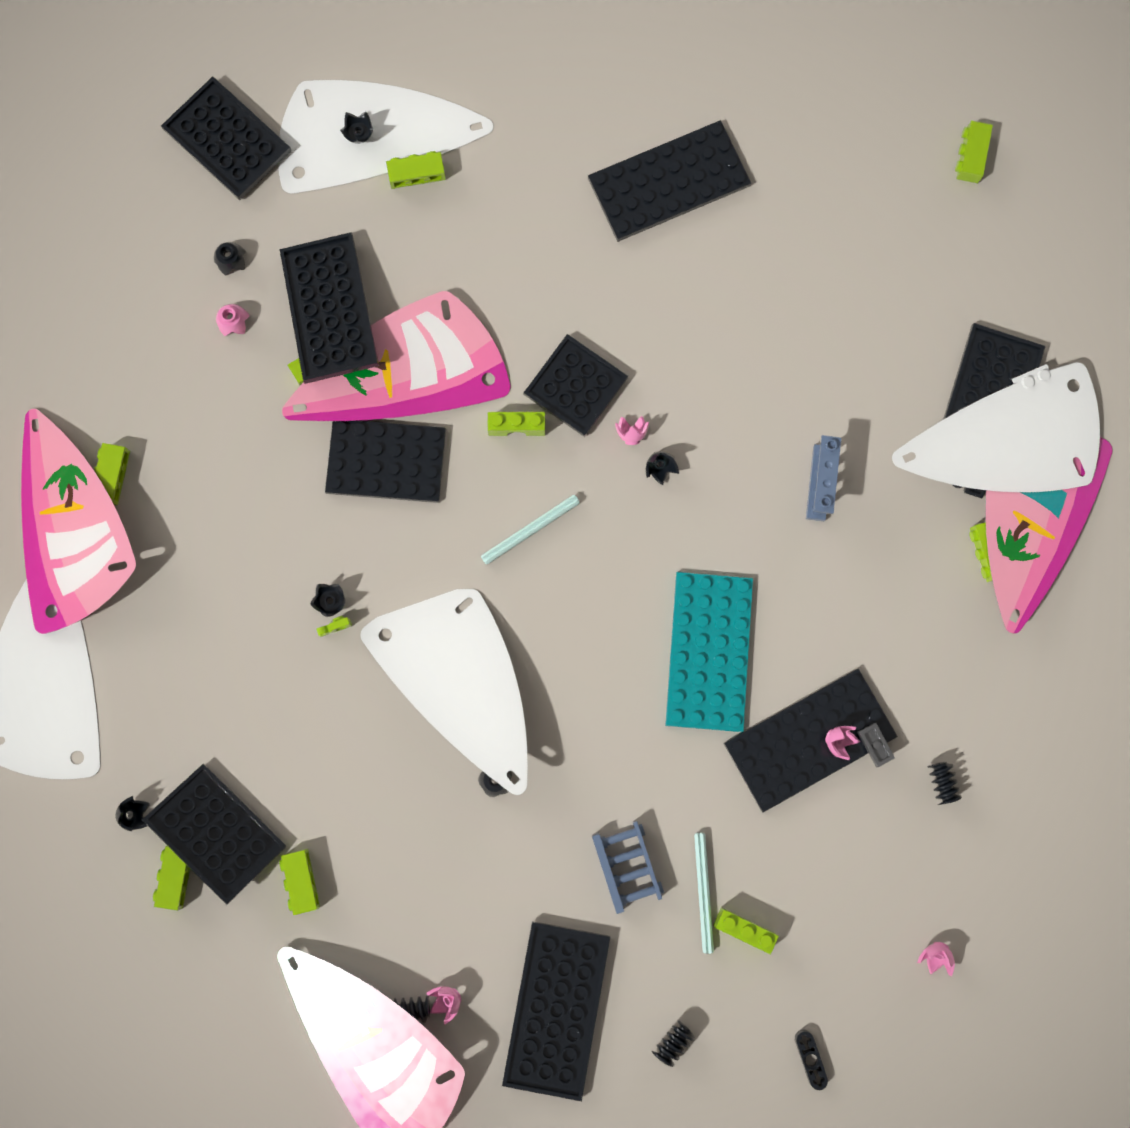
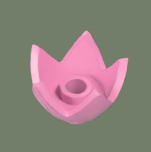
[216,304,250,336]
[615,416,649,445]
[825,726,860,760]
[917,942,955,977]
[426,986,461,1025]

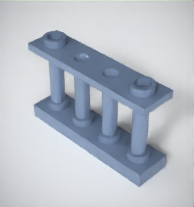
[806,435,841,522]
[591,821,664,914]

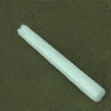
[481,495,579,564]
[694,833,714,954]

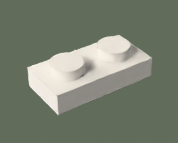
[1012,364,1050,388]

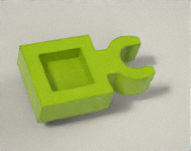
[316,616,352,637]

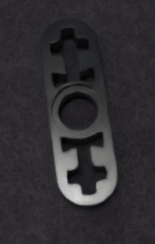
[795,1029,828,1090]

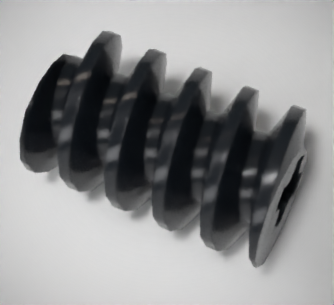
[927,762,962,805]
[393,996,430,1023]
[652,1020,695,1067]

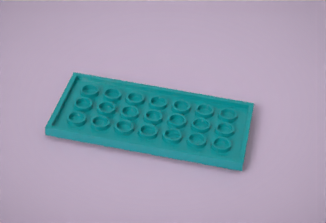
[665,572,753,732]

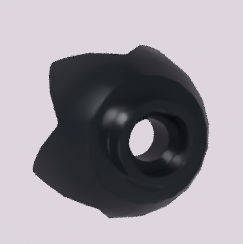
[340,111,373,144]
[214,242,246,276]
[646,451,679,485]
[310,584,346,617]
[478,771,512,797]
[115,796,150,832]

